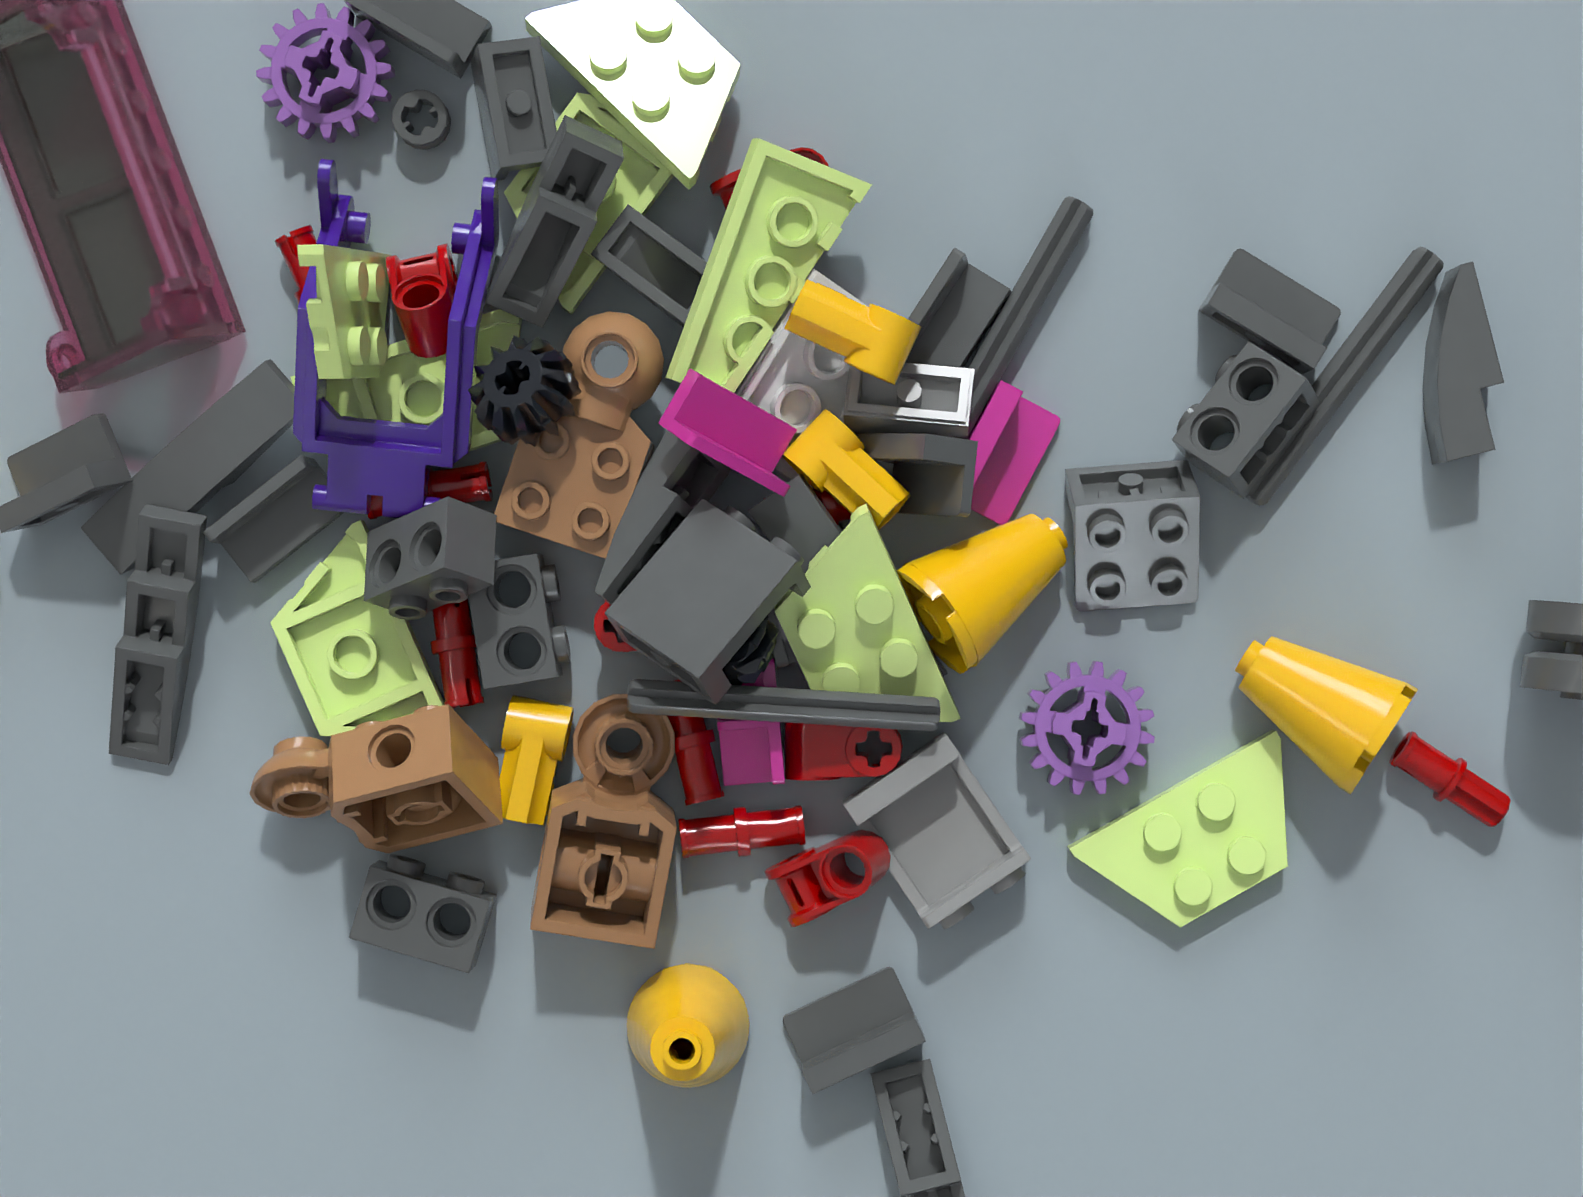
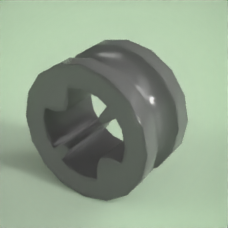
[392,89,451,150]

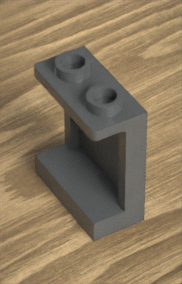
[605,498,811,705]

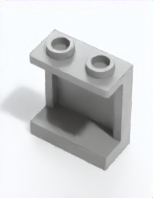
[842,732,1031,929]

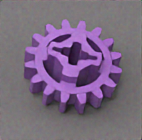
[256,3,395,143]
[1019,661,1155,795]

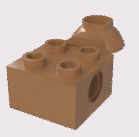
[494,311,664,559]
[530,694,677,949]
[249,704,503,853]

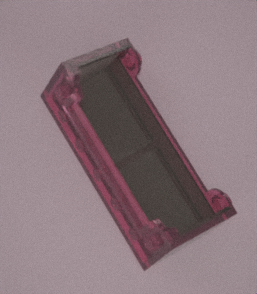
[0,0,246,394]

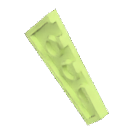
[665,138,872,393]

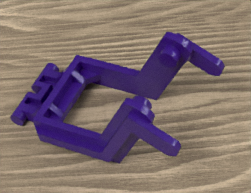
[293,159,499,518]

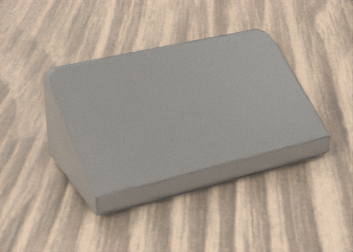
[843,363,975,440]

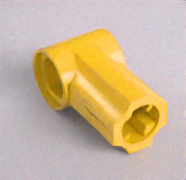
[784,279,921,385]
[782,409,910,530]
[499,695,574,825]

